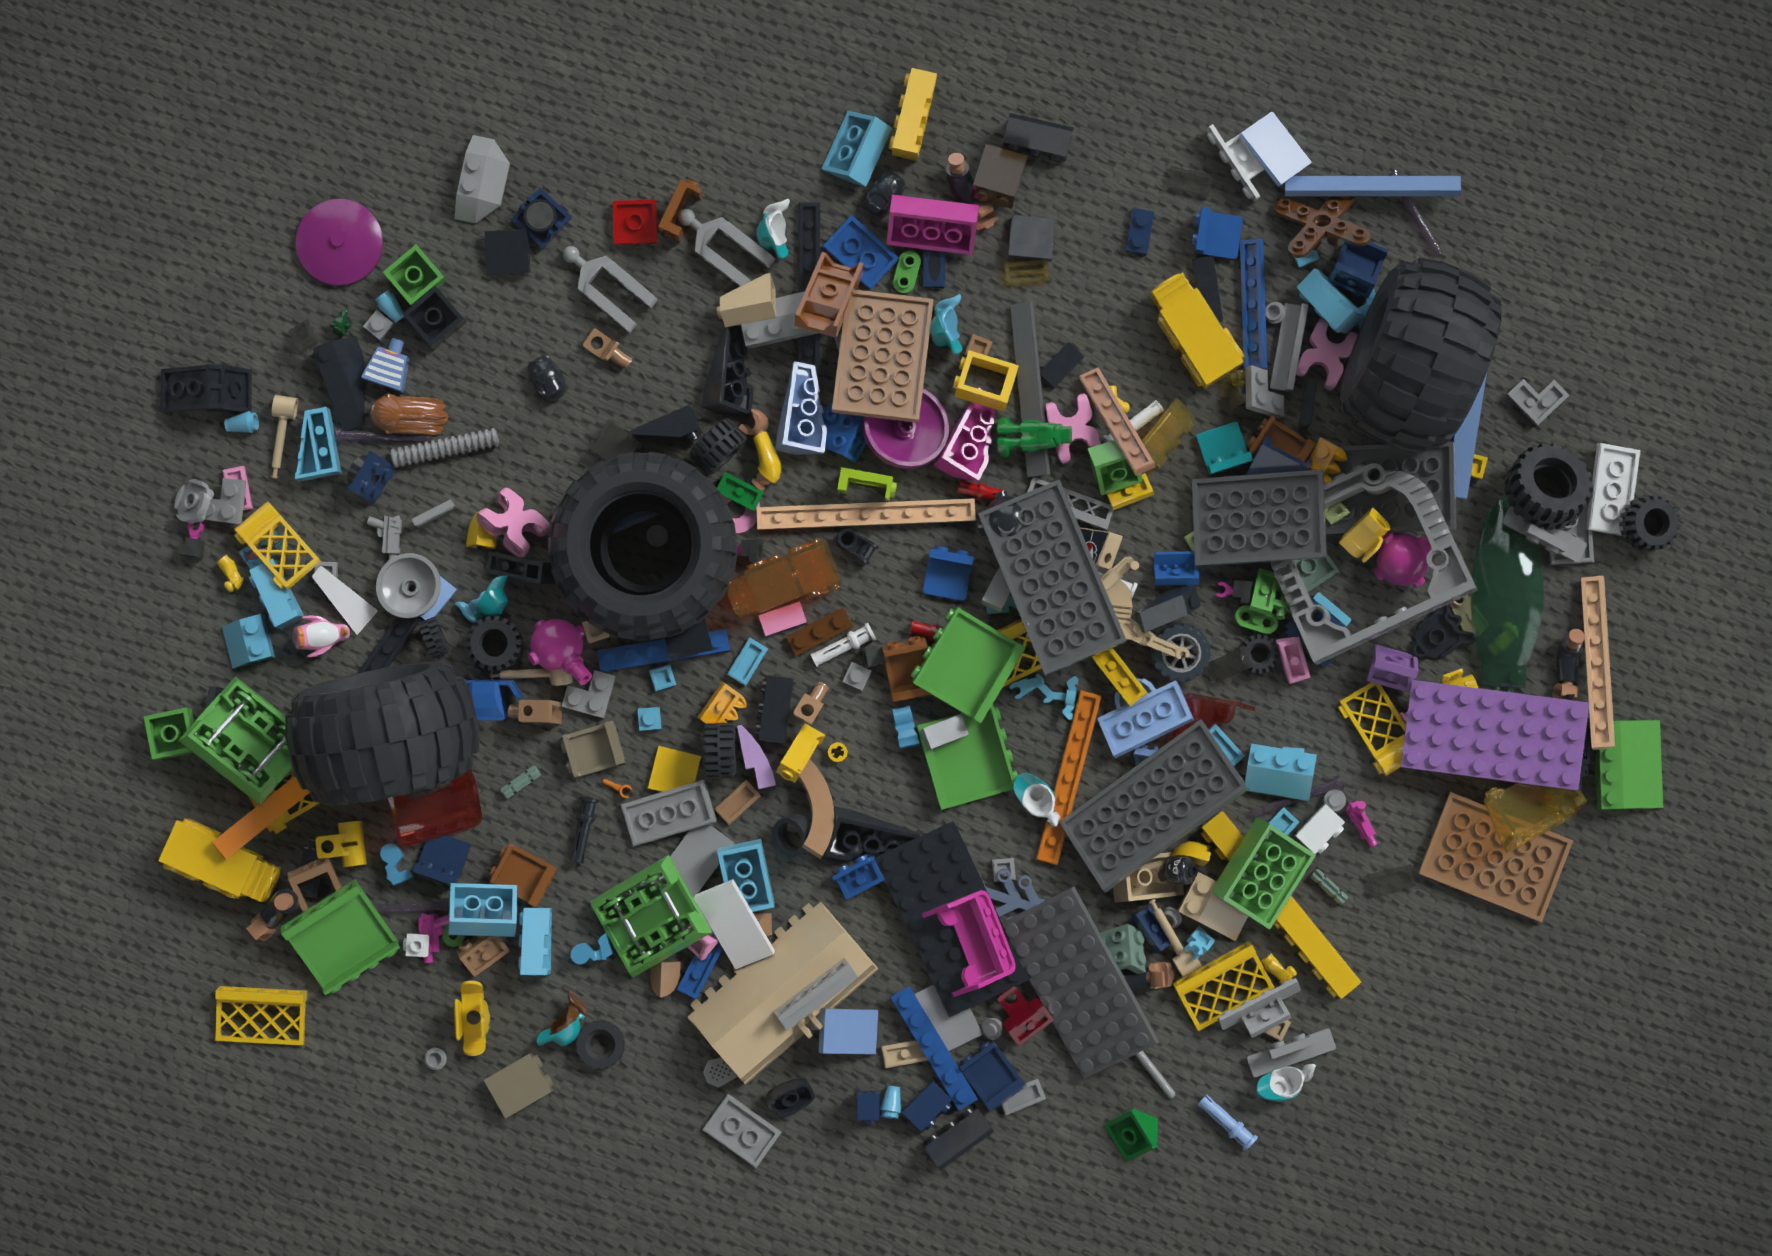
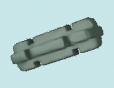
[500,765,541,799]
[1310,869,1348,905]

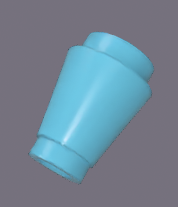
[375,290,404,323]
[224,411,259,433]
[879,1086,901,1119]

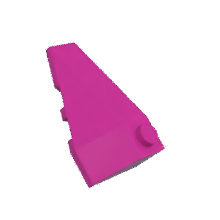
[934,388,995,481]

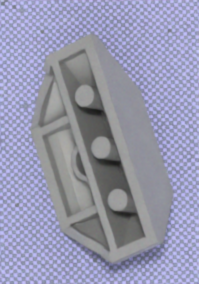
[454,135,510,224]

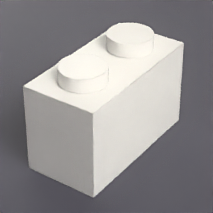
[1294,804,1345,854]

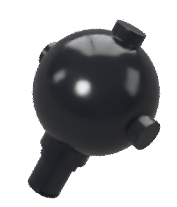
[977,491,1025,538]

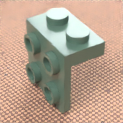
[1100,924,1146,974]

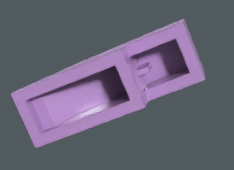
[737,725,777,789]

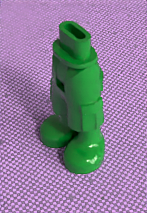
[997,417,1072,457]

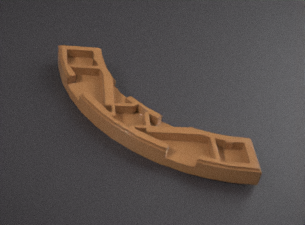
[780,754,834,859]

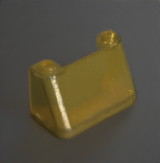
[1484,783,1587,853]

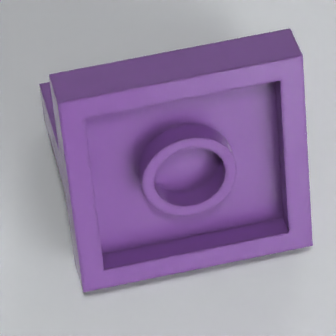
[1367,644,1418,692]

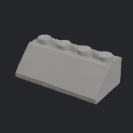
[741,292,818,349]

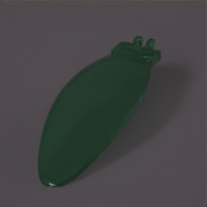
[1470,496,1544,693]

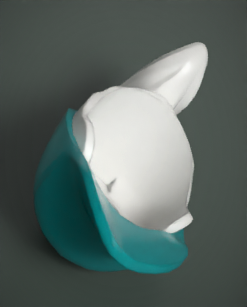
[756,199,790,259]
[1013,773,1060,826]
[1256,1064,1316,1102]

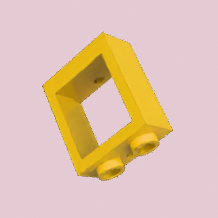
[953,350,1019,412]

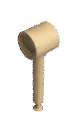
[271,395,298,479]
[490,669,573,686]
[1148,899,1202,977]

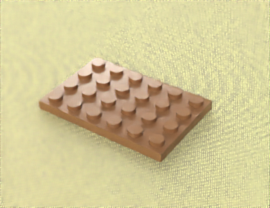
[832,290,934,423]
[1418,792,1573,922]

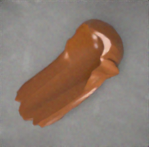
[370,394,449,435]

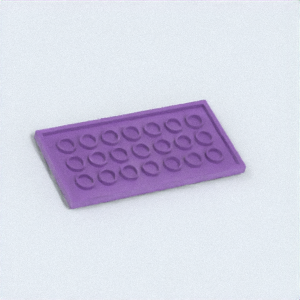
[1401,680,1589,791]

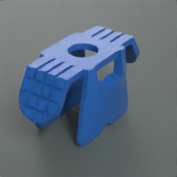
[465,679,523,720]

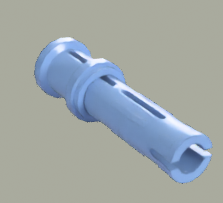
[1197,1094,1258,1151]

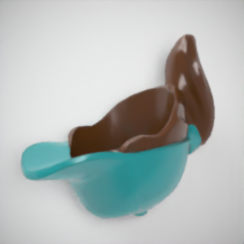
[537,990,588,1046]

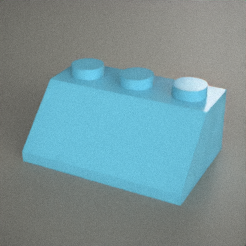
[822,111,892,187]
[1245,744,1317,801]

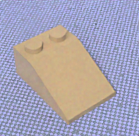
[1113,852,1184,902]
[1177,872,1248,941]

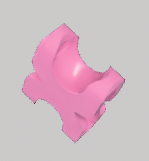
[1296,318,1358,391]
[1045,393,1100,465]
[476,488,550,558]

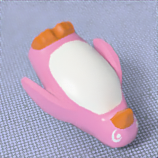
[292,615,350,658]

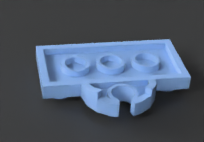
[1097,678,1194,758]

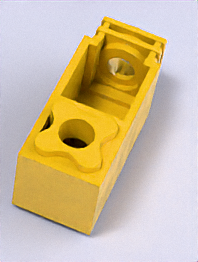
[1150,273,1244,389]
[158,818,281,902]

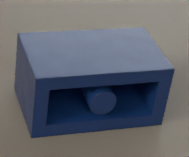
[902,1080,952,1131]
[857,1091,880,1124]

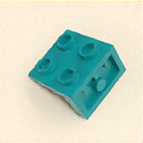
[1196,422,1253,476]

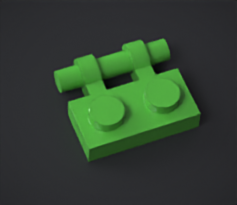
[1249,568,1289,620]

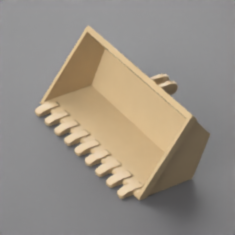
[688,902,879,1085]

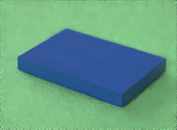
[822,215,899,291]

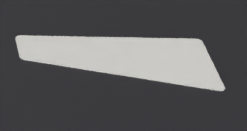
[312,566,378,635]

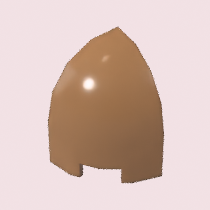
[650,961,681,997]

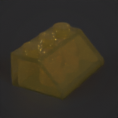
[1142,398,1195,469]

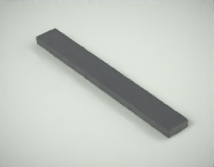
[1010,302,1050,477]

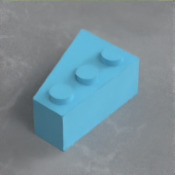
[1297,268,1365,334]
[295,407,342,482]
[249,558,304,630]
[519,908,552,975]

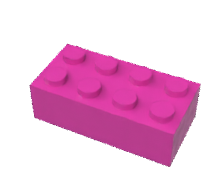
[886,195,979,255]

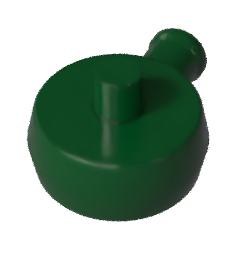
[331,310,351,336]

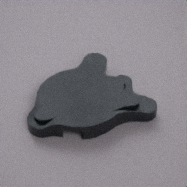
[1412,604,1476,658]

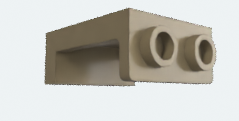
[560,720,626,778]
[484,1053,554,1119]

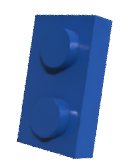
[1154,551,1199,586]
[832,855,885,900]

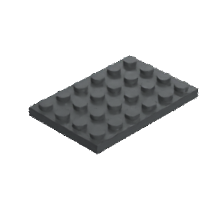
[1325,442,1456,535]
[1192,470,1327,567]

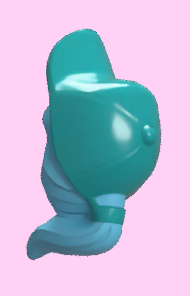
[929,294,962,355]
[455,575,508,623]

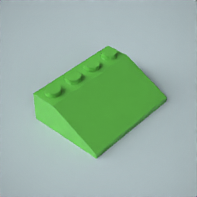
[1595,720,1663,809]
[1211,818,1316,930]

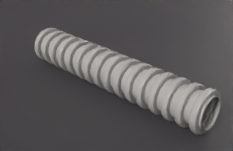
[390,428,499,468]

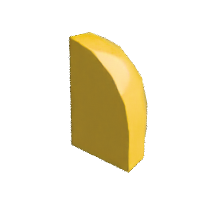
[466,510,497,549]
[1171,841,1211,867]

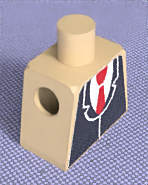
[1079,527,1123,571]

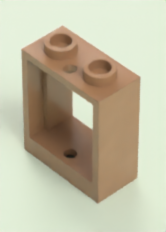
[287,858,342,912]

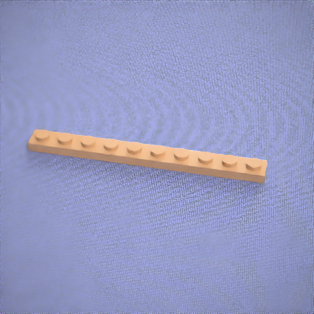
[757,499,975,530]

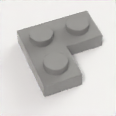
[1245,365,1284,419]
[1507,379,1569,426]
[205,478,246,524]
[562,670,616,718]

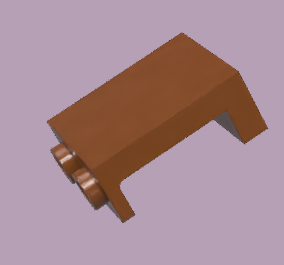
[658,179,702,242]
[1246,416,1316,462]
[882,637,931,702]
[488,844,558,907]

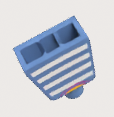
[362,338,409,393]

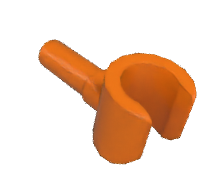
[602,779,632,798]

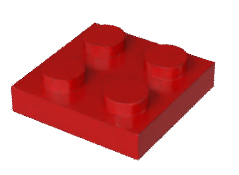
[613,199,658,245]

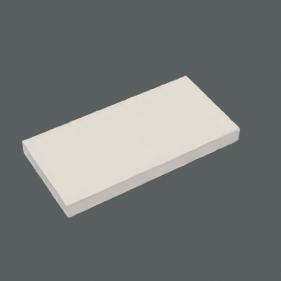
[1586,443,1640,536]
[694,880,775,969]

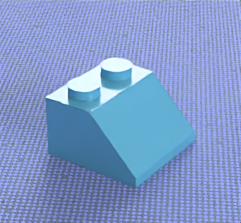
[222,614,275,669]

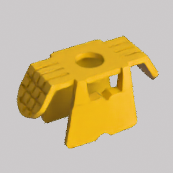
[454,981,490,1056]

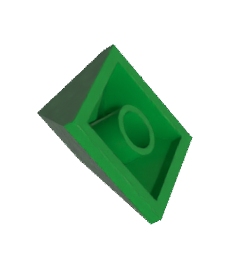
[1103,1107,1158,1162]

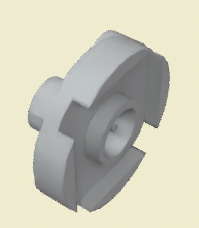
[174,479,214,524]

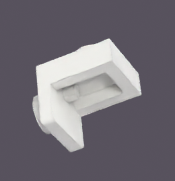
[403,933,429,957]

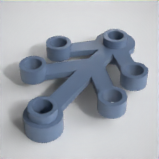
[983,868,1045,920]

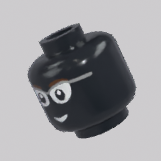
[1163,856,1198,885]

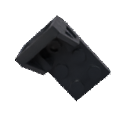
[160,364,252,413]

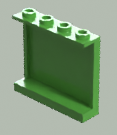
[911,607,1026,723]
[917,704,1018,810]
[281,879,400,995]

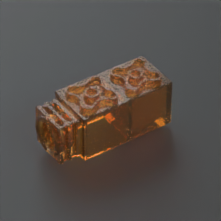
[726,538,842,619]

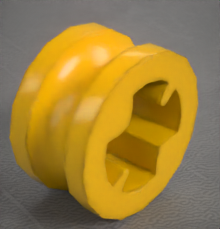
[828,742,847,762]

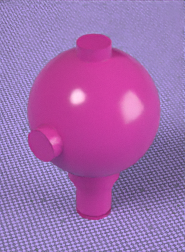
[1374,532,1432,588]
[528,619,592,685]

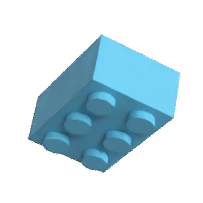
[717,839,775,912]
[448,883,517,937]

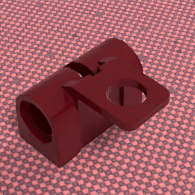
[997,986,1054,1046]

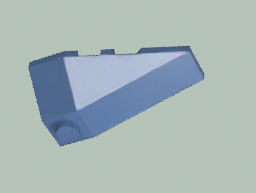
[775,361,827,455]

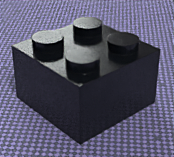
[403,286,466,350]

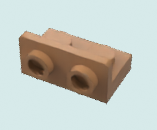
[456,936,510,977]

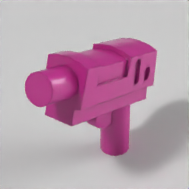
[1345,800,1378,848]
[419,913,449,963]

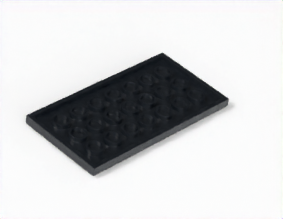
[875,821,1029,1018]

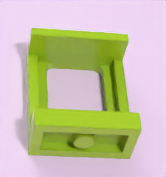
[837,467,897,502]

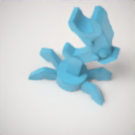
[1009,674,1078,721]

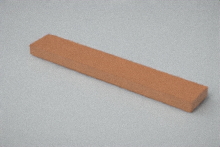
[1079,367,1155,476]

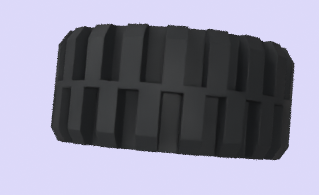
[1504,443,1593,530]

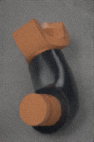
[946,153,998,230]
[1552,629,1585,701]
[246,888,298,941]
[1120,962,1175,991]

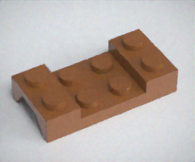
[794,252,864,338]

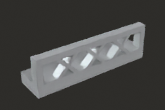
[1269,303,1309,393]
[1027,477,1114,531]
[773,958,858,1031]

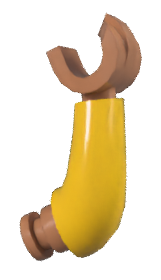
[738,409,781,491]

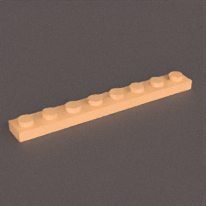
[1581,576,1615,750]

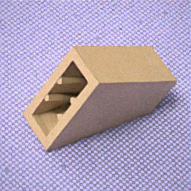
[717,273,776,327]

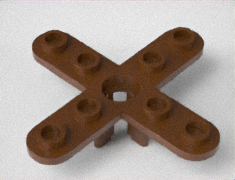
[1274,196,1371,258]

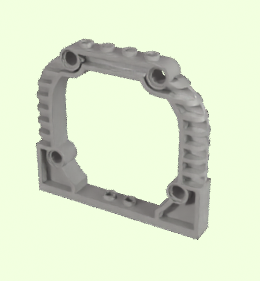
[1271,463,1478,665]

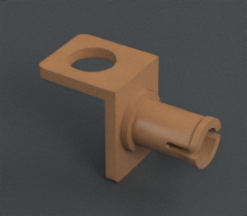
[583,328,632,370]
[793,682,829,725]

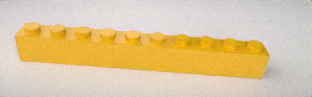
[1200,811,1362,999]

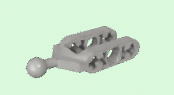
[678,209,776,287]
[562,246,658,333]

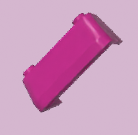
[922,890,1015,997]

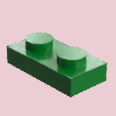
[717,472,764,512]

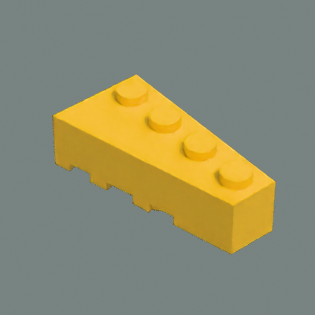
[889,68,937,161]

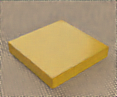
[648,746,701,792]

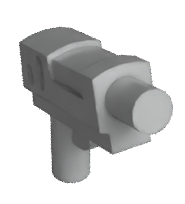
[367,515,402,560]

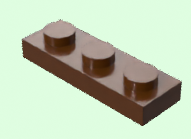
[786,607,854,656]

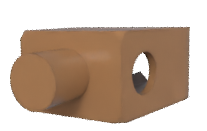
[508,700,562,724]

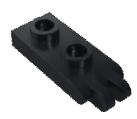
[298,837,327,898]

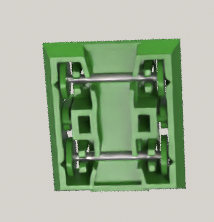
[179,676,292,805]
[590,855,712,977]

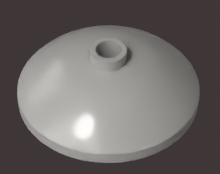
[376,553,441,619]

